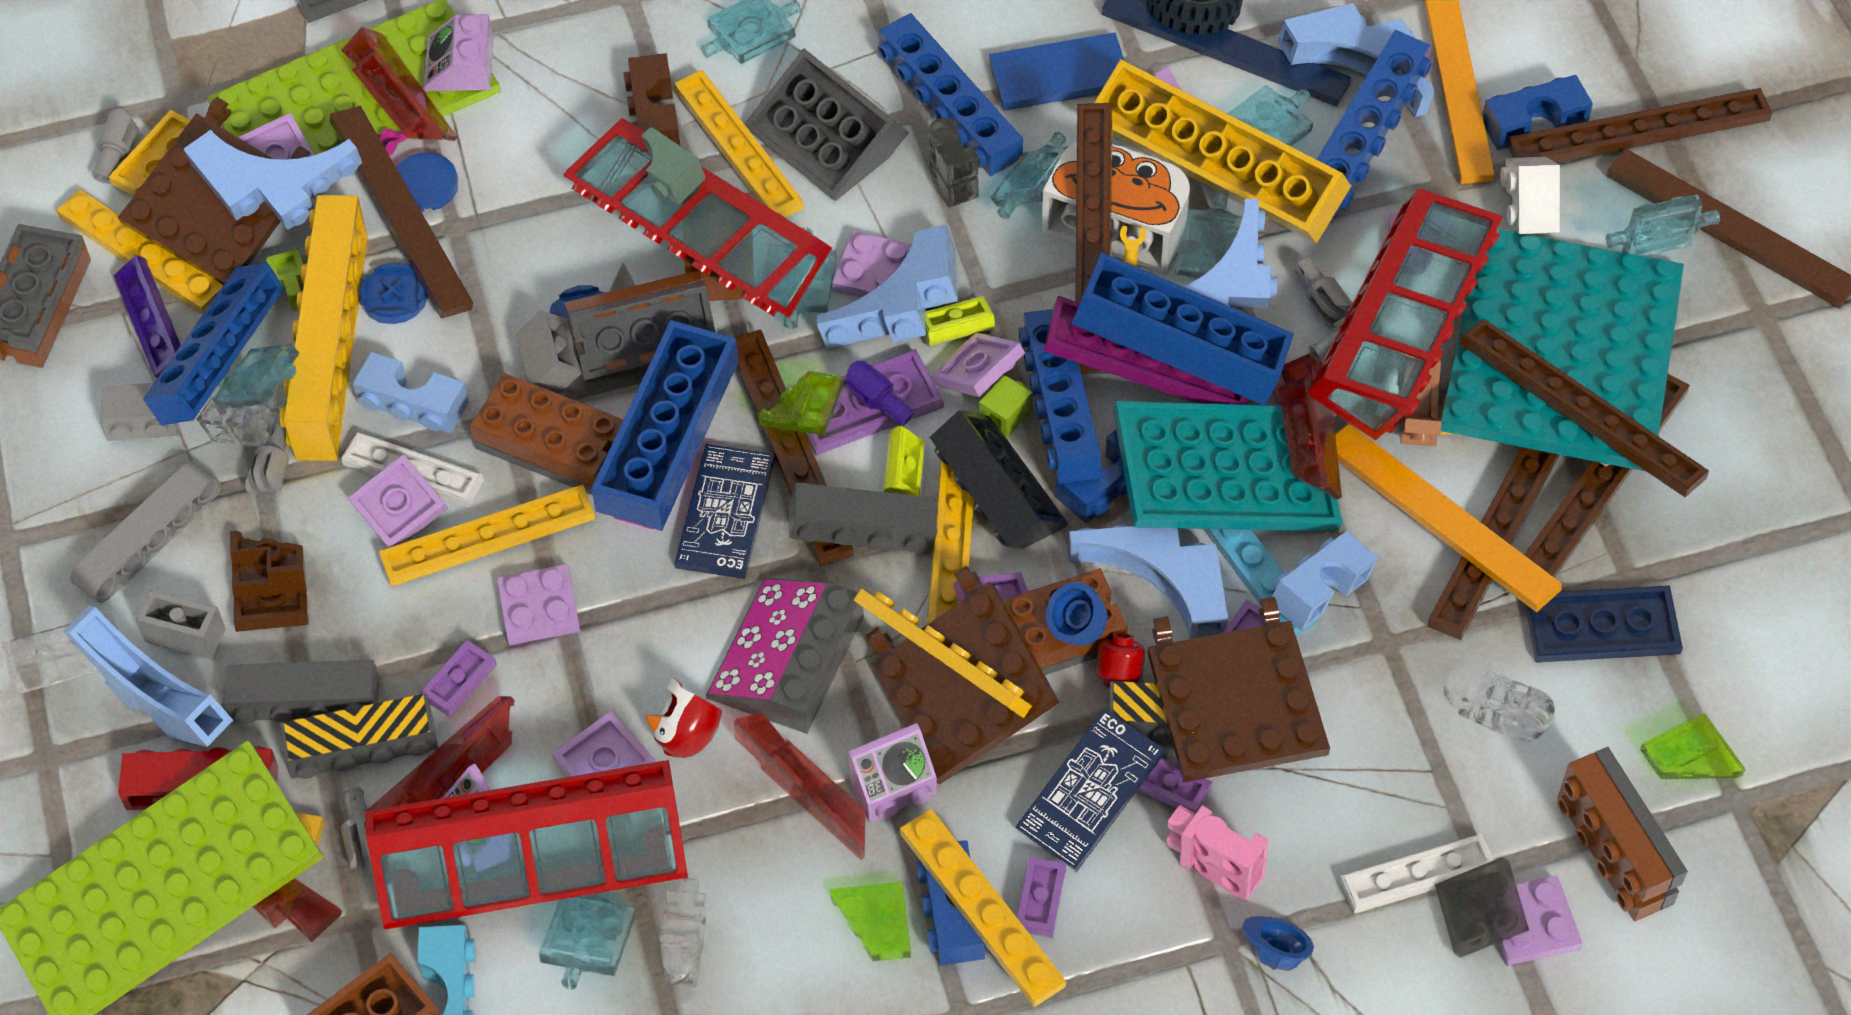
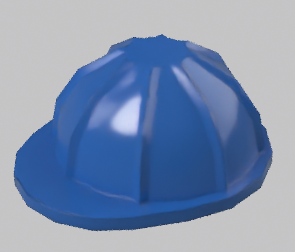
[1046,582,1107,646]
[1242,916,1314,971]

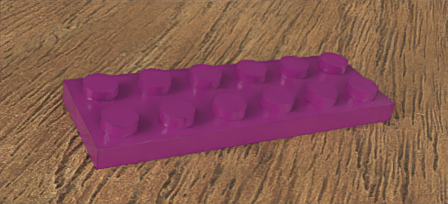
[1043,296,1247,405]

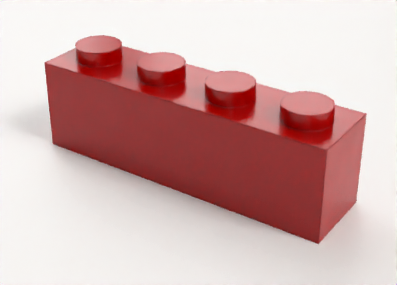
[118,746,278,810]

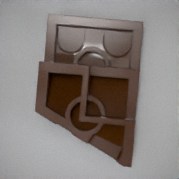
[230,531,309,632]

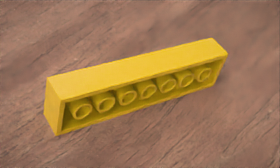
[1094,59,1351,244]
[280,195,368,461]

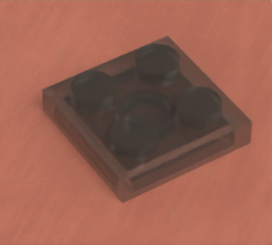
[1435,857,1529,958]

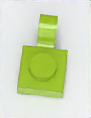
[266,249,303,310]

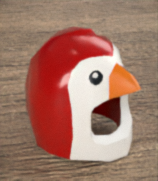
[646,677,723,758]

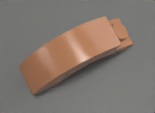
[1399,355,1442,447]

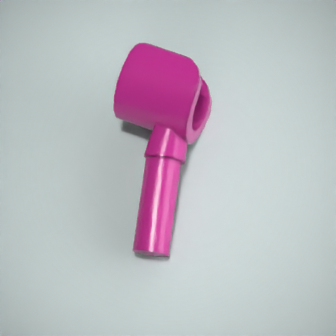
[379,126,422,156]

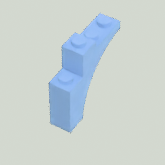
[1277,3,1434,117]
[183,130,362,230]
[1183,199,1277,308]
[817,224,958,349]
[1068,525,1228,639]
[63,606,233,747]

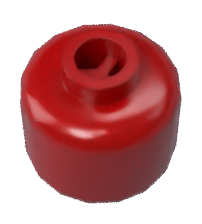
[1095,632,1145,687]

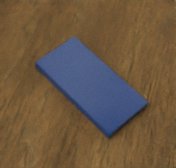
[989,32,1124,111]

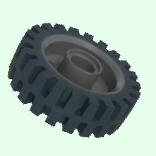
[1147,0,1243,35]

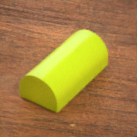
[923,296,995,347]
[883,426,925,496]

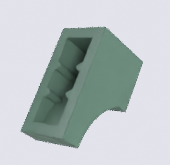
[641,127,706,205]

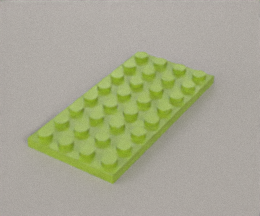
[207,0,501,155]
[0,740,325,1015]

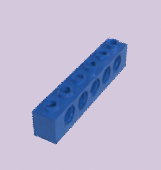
[877,13,1023,177]
[1316,29,1433,219]
[143,262,284,426]
[1018,309,1101,484]

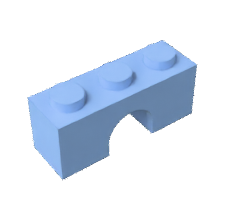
[352,352,469,434]
[1272,531,1379,631]

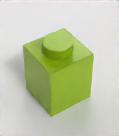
[979,375,1032,439]

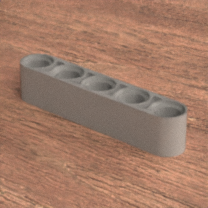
[70,461,221,603]

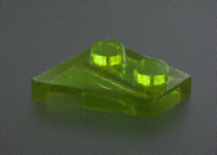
[758,371,843,435]
[1640,713,1745,779]
[830,882,911,961]

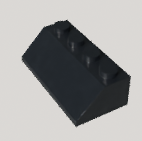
[929,410,1069,549]

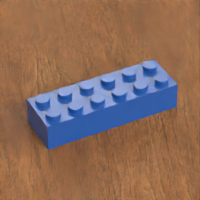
[1071,252,1294,405]
[591,320,739,531]

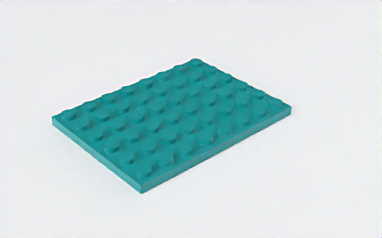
[1441,226,1684,471]

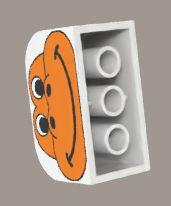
[1042,143,1190,274]

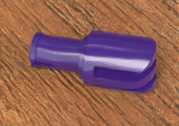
[847,361,915,427]

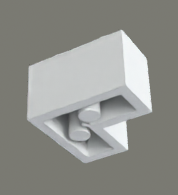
[1500,157,1560,234]

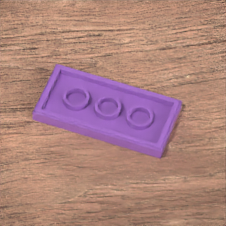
[789,349,944,455]

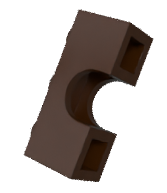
[623,53,680,155]

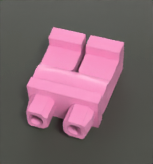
[1167,805,1269,902]

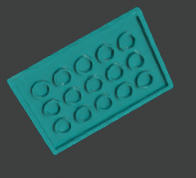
[1113,401,1343,531]

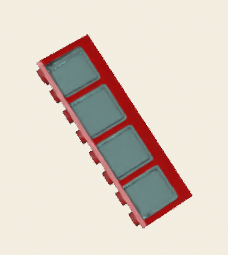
[563,118,832,318]
[1307,188,1503,441]
[365,760,688,930]

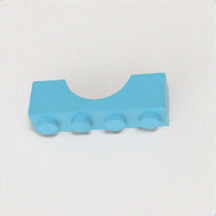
[418,925,476,1015]

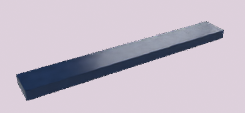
[1102,0,1351,107]

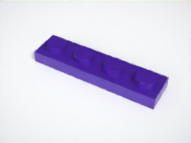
[114,255,181,378]

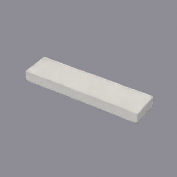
[341,431,484,508]
[1340,833,1497,914]

